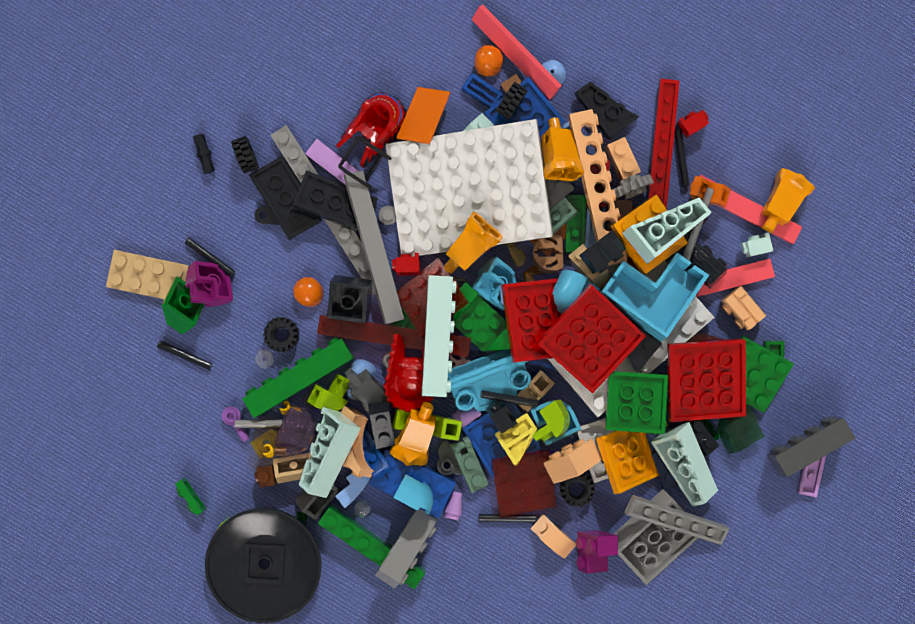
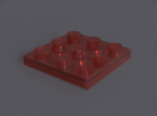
[397,258,469,338]
[491,450,557,517]

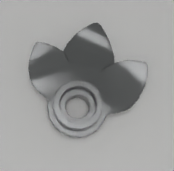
[436,439,467,475]

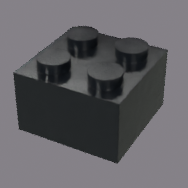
[327,275,372,323]

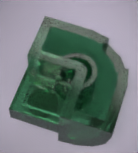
[717,404,765,454]

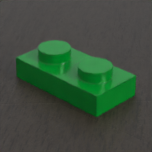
[175,478,207,516]

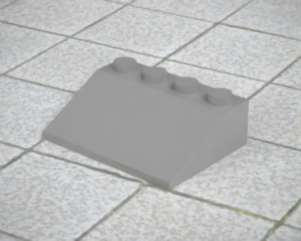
[614,489,698,585]

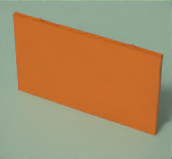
[396,87,450,144]

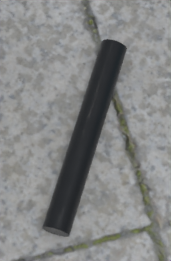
[674,129,690,187]
[185,238,236,277]
[157,341,213,370]
[480,390,538,407]
[479,514,537,523]

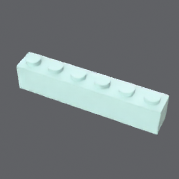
[422,275,456,397]

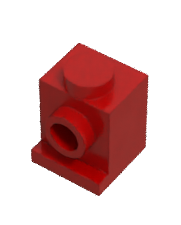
[676,110,709,138]
[392,253,420,276]

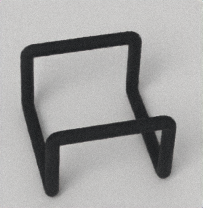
[338,136,392,189]

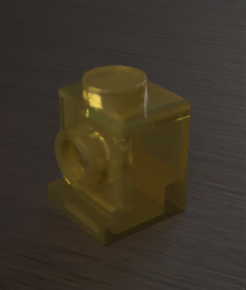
[250,429,282,459]

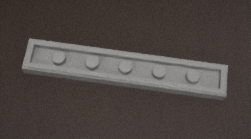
[624,495,730,545]

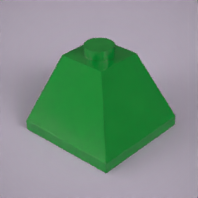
[162,276,205,334]

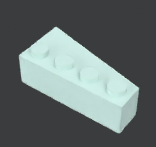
[299,407,361,498]

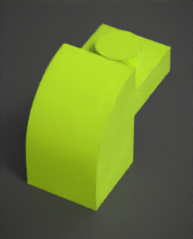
[307,374,350,411]
[532,399,570,442]

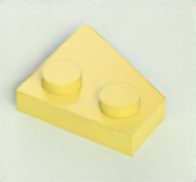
[495,413,538,466]

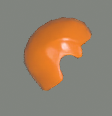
[474,45,503,77]
[293,277,324,307]

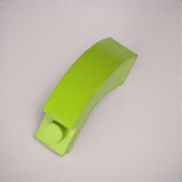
[392,409,462,441]

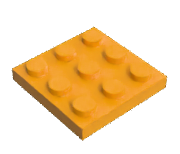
[610,195,688,275]
[596,431,659,494]

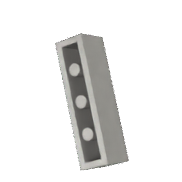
[375,509,437,589]

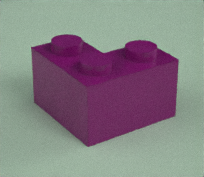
[576,530,618,574]

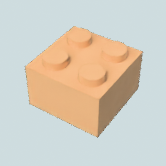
[543,439,603,484]

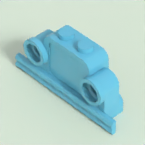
[447,349,531,411]

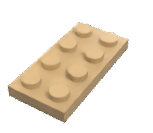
[106,250,189,299]

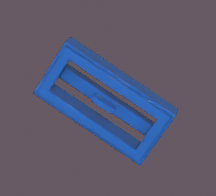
[461,73,503,108]

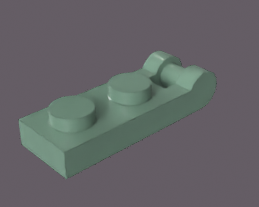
[450,436,489,493]

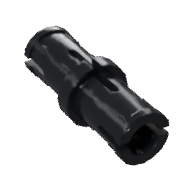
[193,134,216,174]

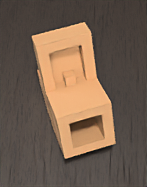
[531,514,576,559]

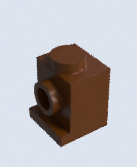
[254,464,278,488]

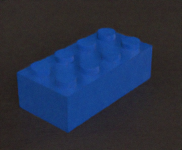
[369,447,456,518]

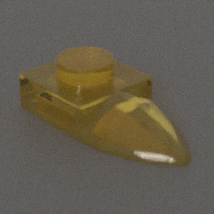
[506,242,526,268]

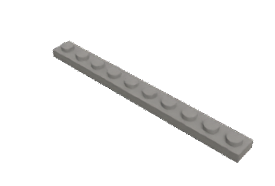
[270,125,376,296]

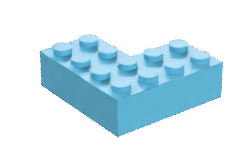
[600,253,709,341]

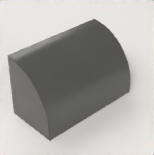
[295,484,340,520]

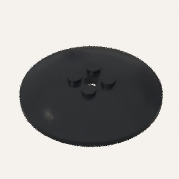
[205,508,322,623]

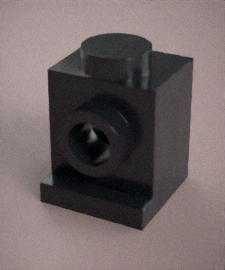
[486,401,518,434]

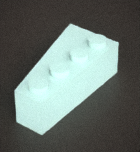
[622,198,711,264]
[651,422,718,507]

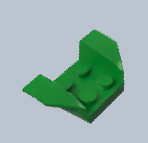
[453,283,510,352]

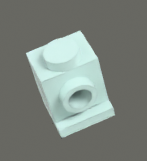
[741,232,773,258]

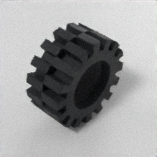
[496,82,528,120]
[231,135,259,174]
[263,317,299,352]
[559,473,595,507]

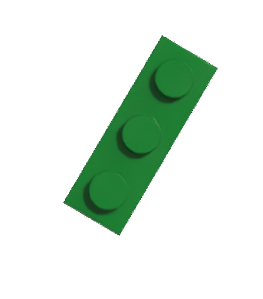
[565,195,586,253]

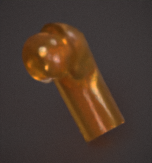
[522,266,547,282]

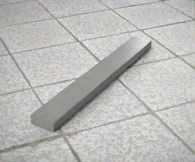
[343,171,404,324]

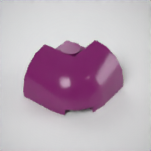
[185,261,233,307]

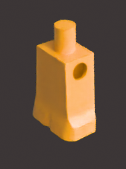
[541,118,585,181]
[761,168,815,233]
[443,211,503,274]
[390,402,436,466]

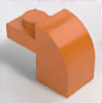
[690,176,731,207]

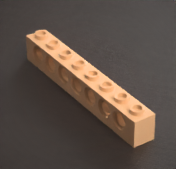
[568,109,629,266]

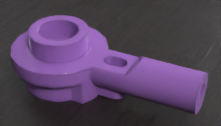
[222,406,249,442]

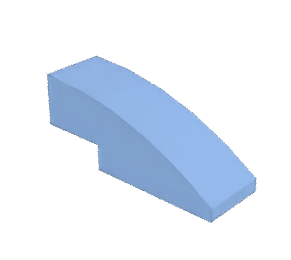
[336,473,370,508]

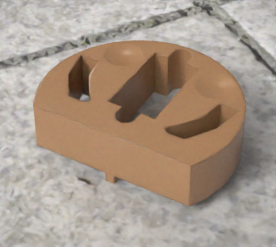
[532,234,563,273]

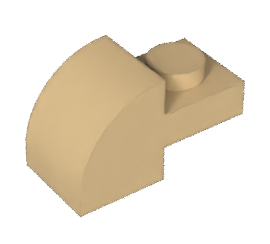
[516,370,555,413]

